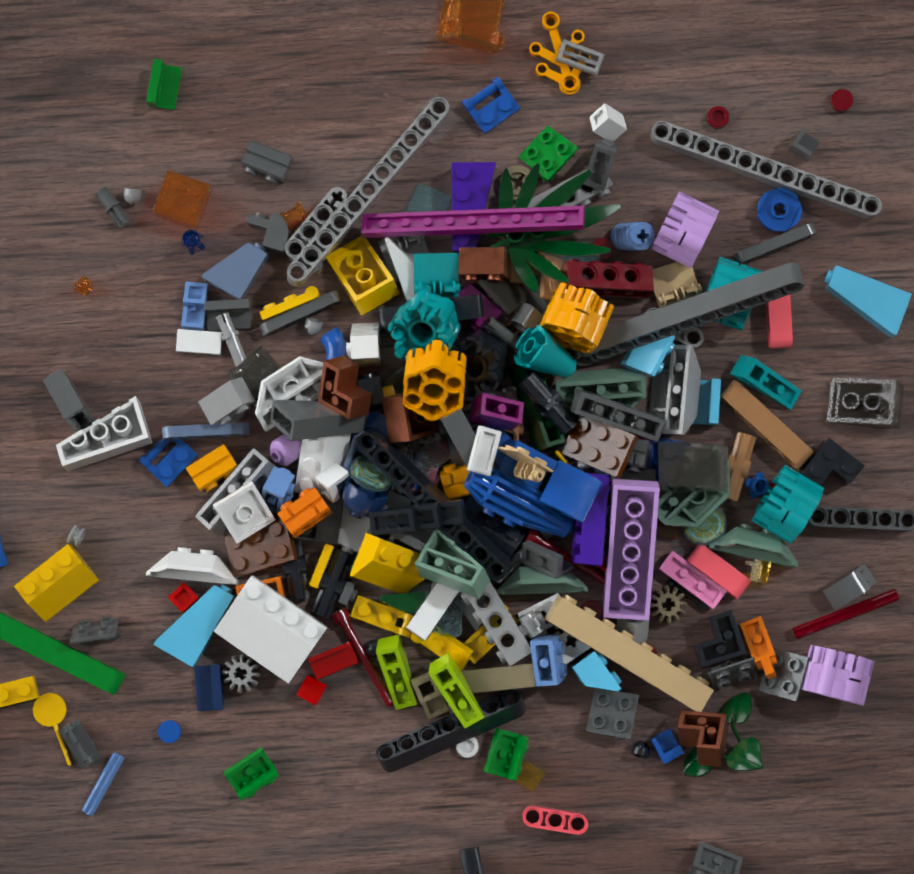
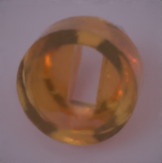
[73,276,93,296]

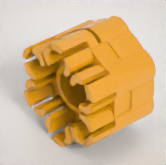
[540,283,614,354]
[403,340,467,421]

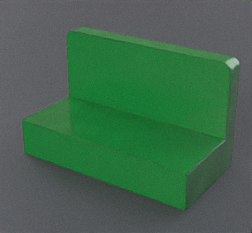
[146,59,182,111]

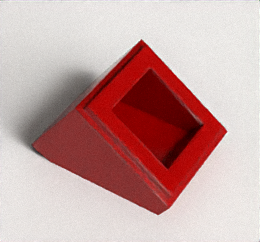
[296,675,327,706]

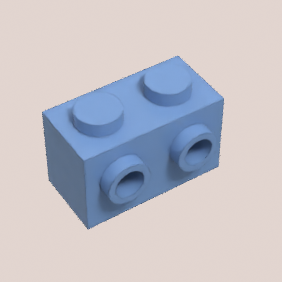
[261,466,296,515]
[530,634,567,686]

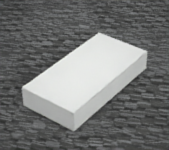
[176,329,223,355]
[467,426,502,476]

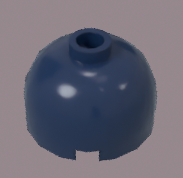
[342,476,389,519]

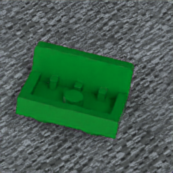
[484,728,529,781]
[224,747,279,801]

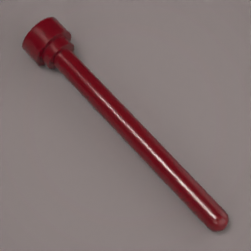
[523,528,605,585]
[331,608,394,707]

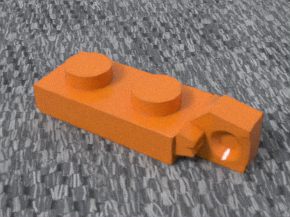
[740,616,778,680]

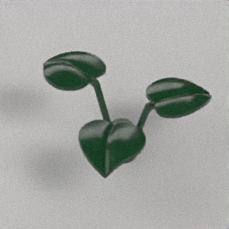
[683,692,763,777]

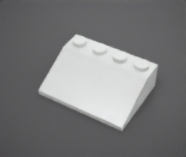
[214,575,328,684]

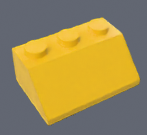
[350,533,425,594]
[14,544,100,622]

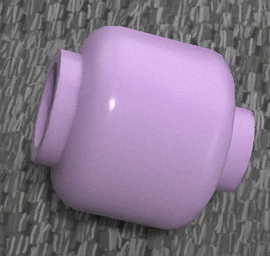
[270,434,302,466]

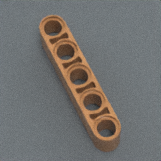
[720,380,815,471]

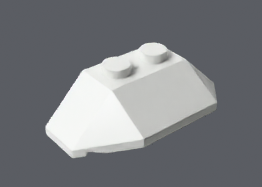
[255,356,323,432]
[146,547,239,585]

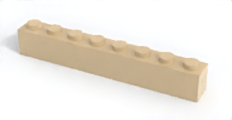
[544,595,714,712]

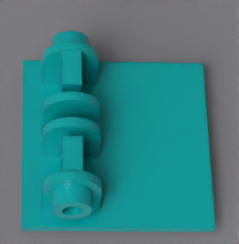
[413,253,460,297]

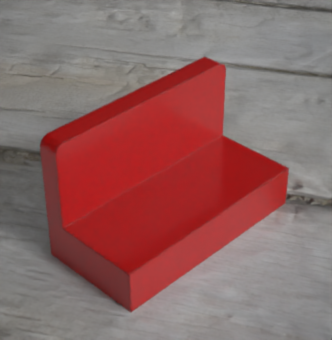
[307,642,359,680]

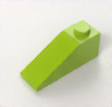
[376,634,418,710]
[429,653,484,728]

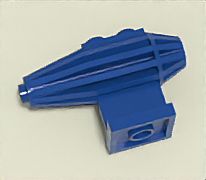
[464,439,575,538]

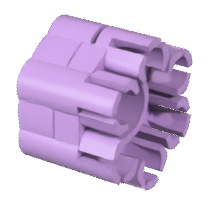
[651,191,719,268]
[801,645,875,706]

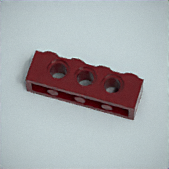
[560,259,654,299]

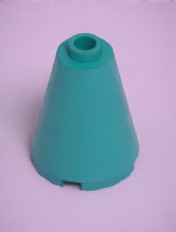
[514,325,576,378]

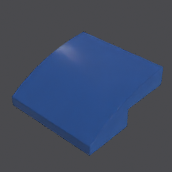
[539,460,602,523]

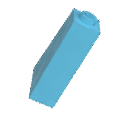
[824,265,912,338]
[153,584,236,667]

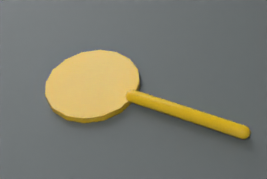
[33,693,72,766]

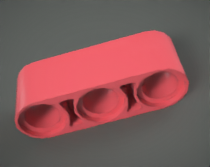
[766,295,793,349]
[686,543,751,599]
[522,805,588,835]

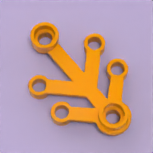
[529,11,591,95]

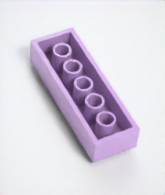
[603,479,660,621]

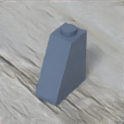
[202,243,269,300]

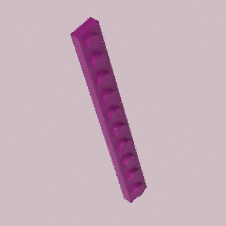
[361,206,585,238]

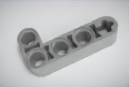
[285,187,348,276]

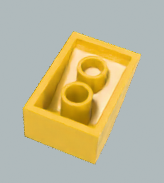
[326,236,400,316]

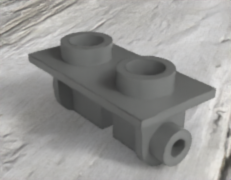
[59,719,102,769]

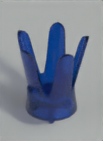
[182,230,205,255]

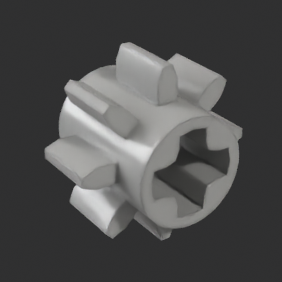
[518,610,546,638]

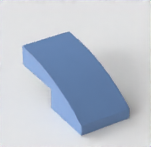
[181,282,208,331]

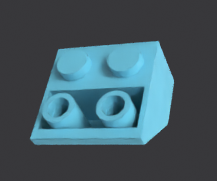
[620,336,675,377]
[570,651,621,691]

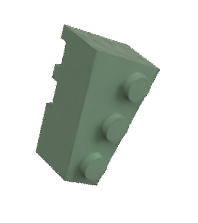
[415,528,490,599]

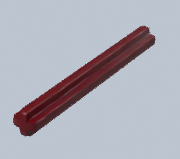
[792,589,899,639]

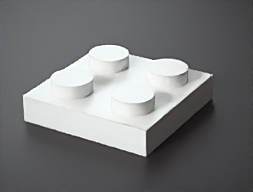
[213,481,275,543]

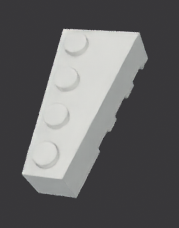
[56,396,153,471]

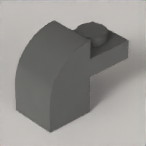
[246,212,290,255]
[823,563,877,610]

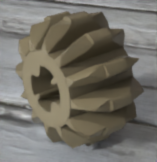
[650,586,687,624]

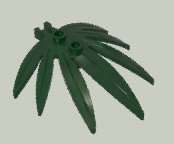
[487,163,621,293]

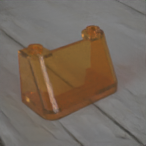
[437,0,505,53]

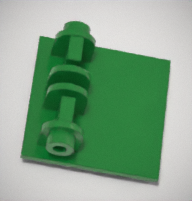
[518,125,578,182]

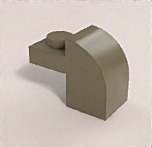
[411,672,449,720]

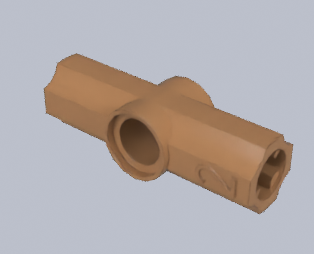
[727,432,756,502]

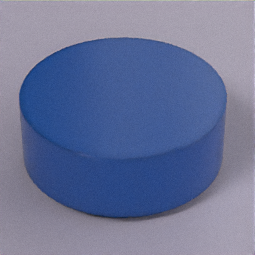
[158,720,182,743]

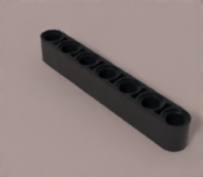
[376,689,526,772]

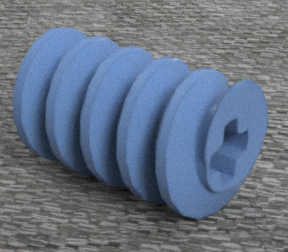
[610,222,655,251]

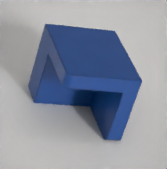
[650,729,684,764]

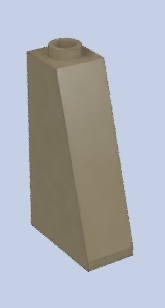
[461,663,535,693]

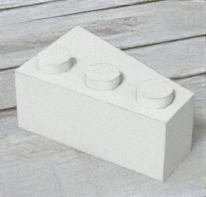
[346,322,381,367]

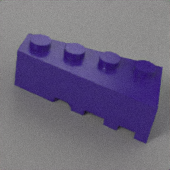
[452,162,496,253]
[570,473,612,566]

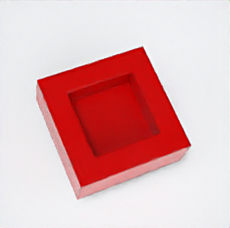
[167,582,200,614]

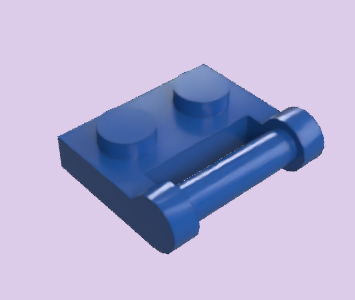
[462,77,520,135]
[138,437,199,488]

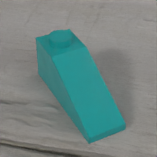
[730,355,802,410]

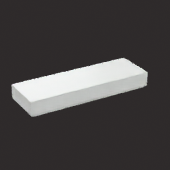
[406,583,459,641]

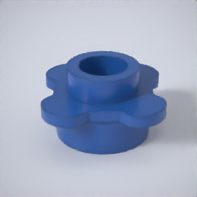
[745,472,769,498]

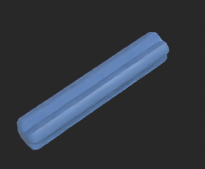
[82,752,124,816]

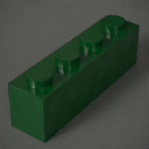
[507,364,566,451]

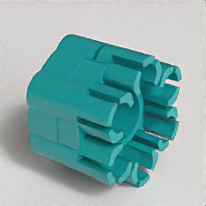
[706,256,762,331]
[388,290,460,360]
[751,465,824,544]

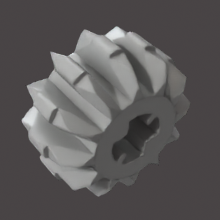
[222,654,261,693]

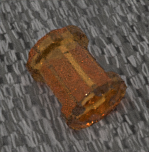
[280,202,308,230]

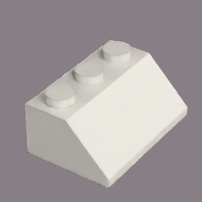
[294,433,351,495]

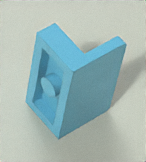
[692,378,721,426]

